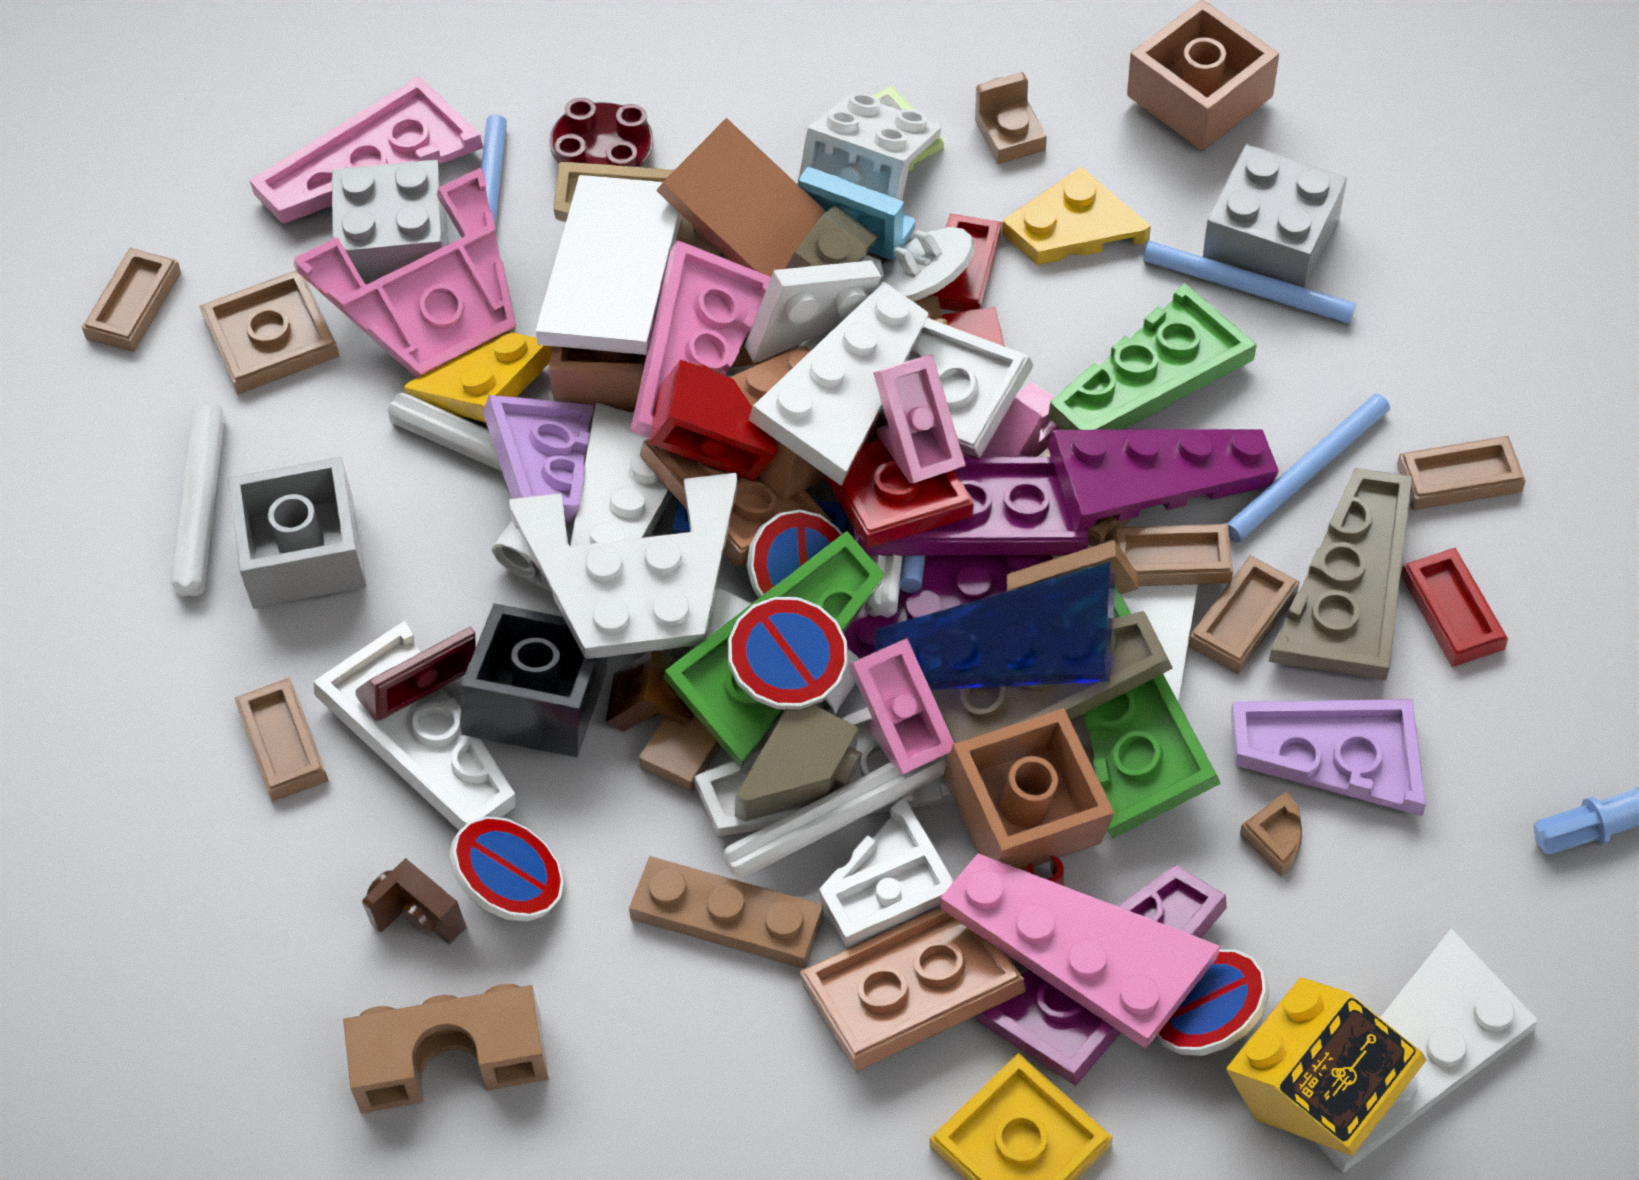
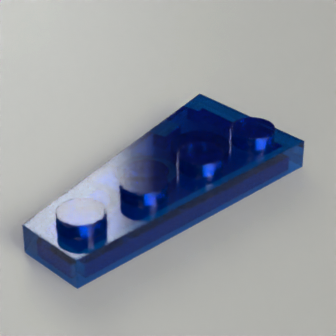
[874,562,1116,690]

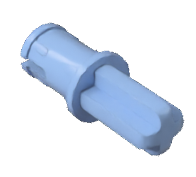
[1533,787,1639,855]

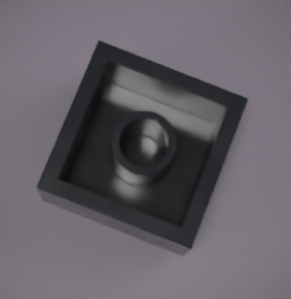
[461,603,607,758]

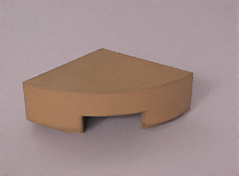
[1240,791,1302,876]

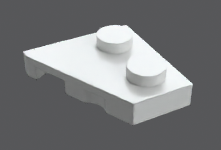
[745,260,881,362]

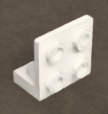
[798,93,942,201]

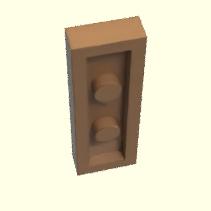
[629,856,824,969]

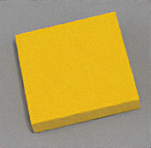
[930,1053,1113,1180]

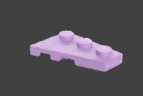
[483,395,594,524]
[1231,699,1426,816]

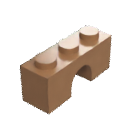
[343,984,549,1114]

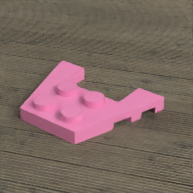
[293,167,516,378]

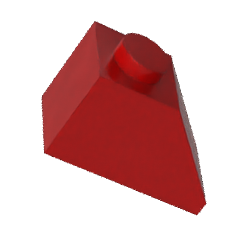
[648,359,778,481]

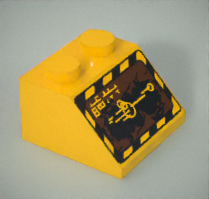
[1226,977,1426,1156]

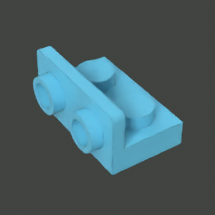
[798,167,915,261]

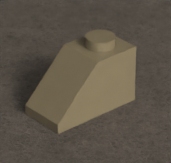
[785,205,879,269]
[735,705,863,822]

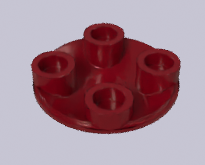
[549,98,653,167]

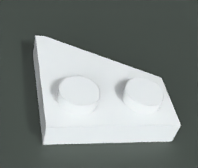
[819,798,954,949]

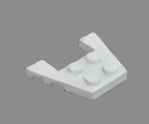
[509,473,737,659]

